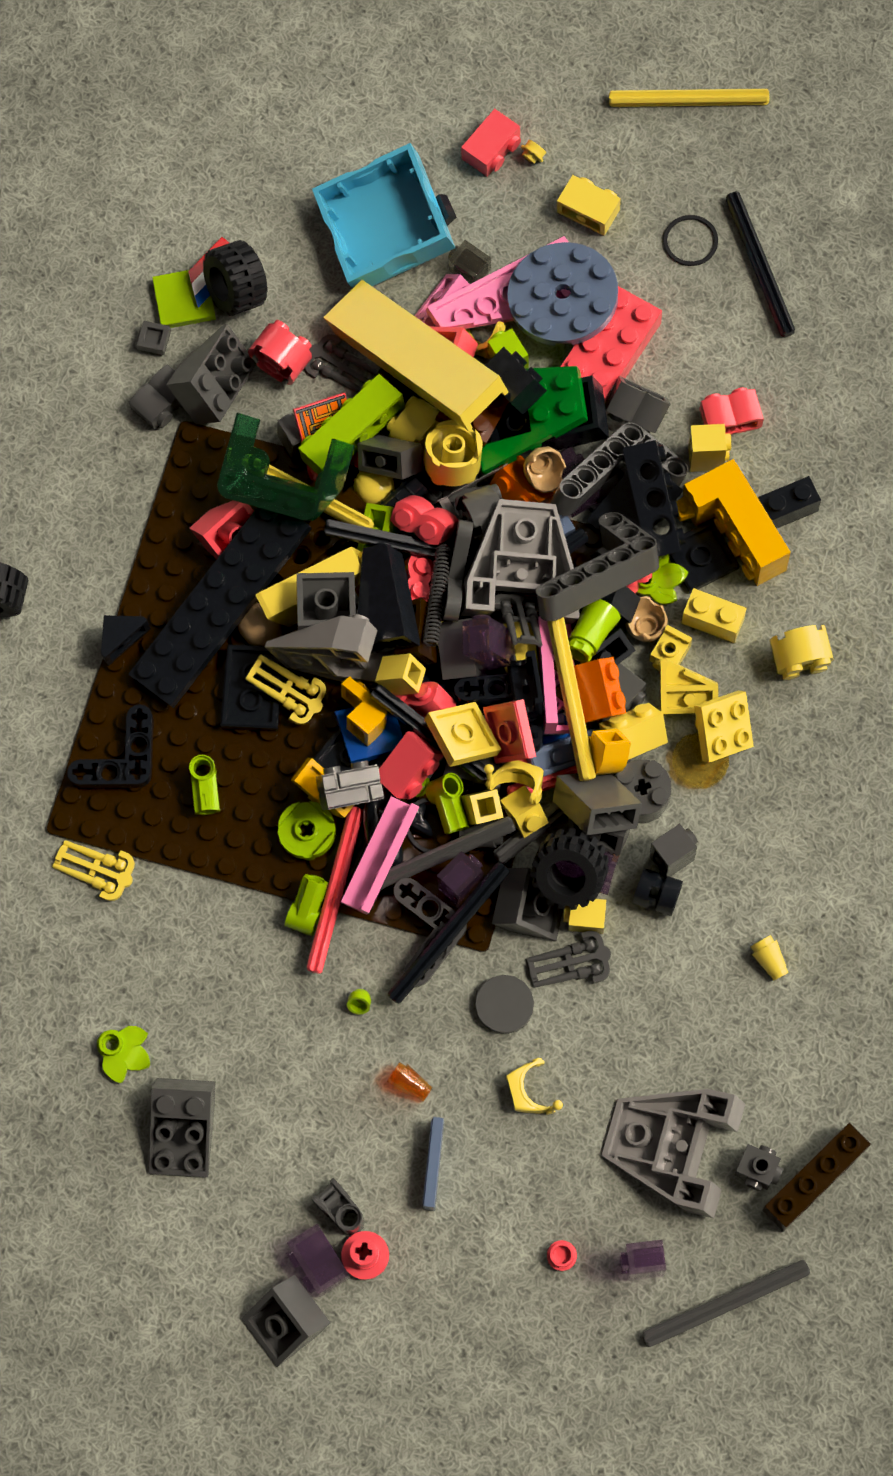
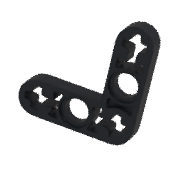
[454,674,543,753]
[67,704,154,788]

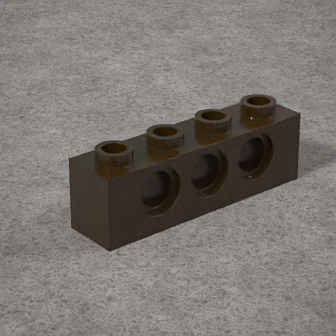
[275,488,366,582]
[762,1122,871,1232]

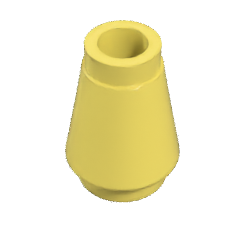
[750,935,788,981]

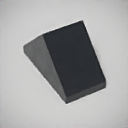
[101,615,151,666]

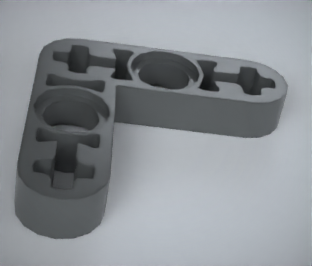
[443,520,473,622]
[394,878,467,986]

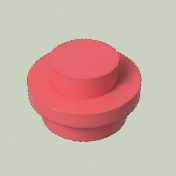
[547,1240,577,1271]

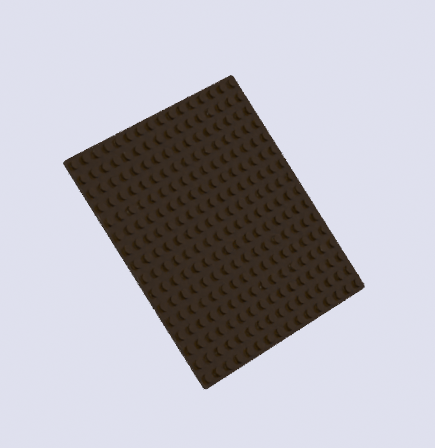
[47,421,603,952]

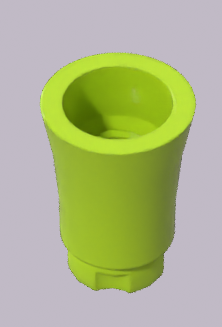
[568,599,621,663]

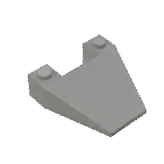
[460,499,579,626]
[265,614,394,690]
[602,1089,745,1218]

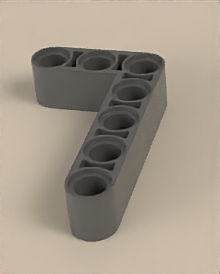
[550,422,688,516]
[536,512,659,621]

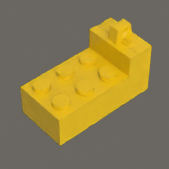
[677,459,791,586]

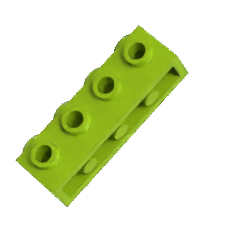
[298,374,405,481]

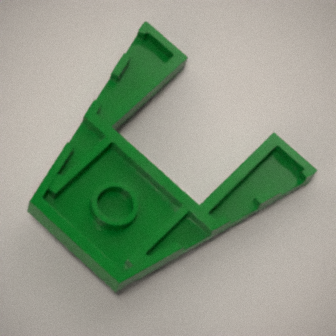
[481,366,588,475]

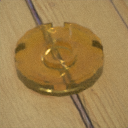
[672,733,729,789]

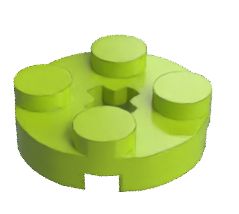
[278,801,336,861]

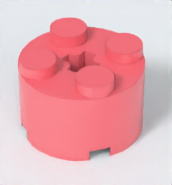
[248,320,312,385]

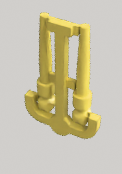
[245,654,326,725]
[53,840,135,901]

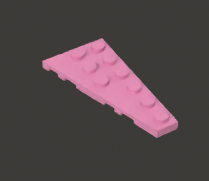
[426,236,570,329]

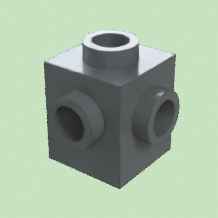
[734,1144,783,1191]

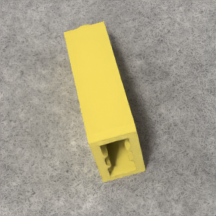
[256,547,363,628]

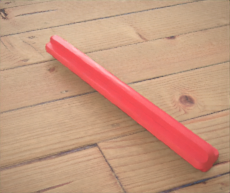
[307,807,363,974]

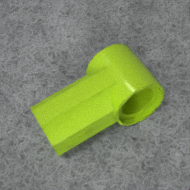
[189,755,220,815]
[426,773,469,834]
[285,874,329,936]

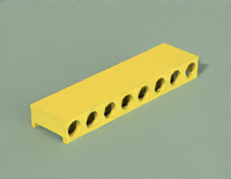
[323,280,508,431]

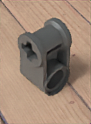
[311,1178,365,1235]

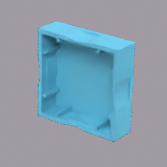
[312,143,455,288]

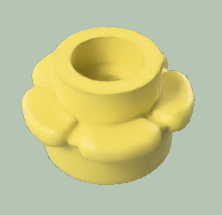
[521,140,546,164]

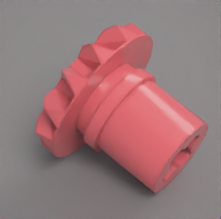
[341,1231,389,1280]

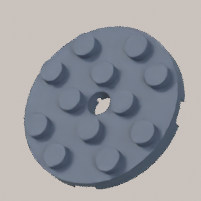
[507,242,618,346]

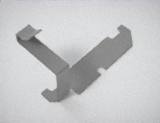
[436,463,508,530]

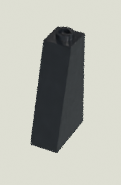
[358,542,420,654]

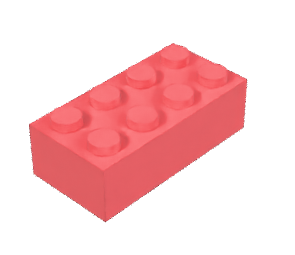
[561,286,662,402]

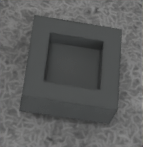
[137,321,171,355]

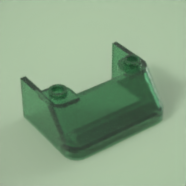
[217,412,355,521]

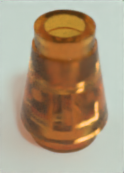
[387,1062,433,1102]

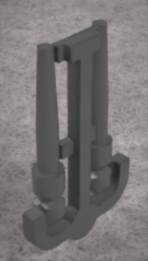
[305,334,378,393]
[495,593,542,647]
[527,931,611,988]

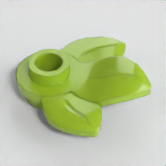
[636,554,688,604]
[97,1026,150,1083]

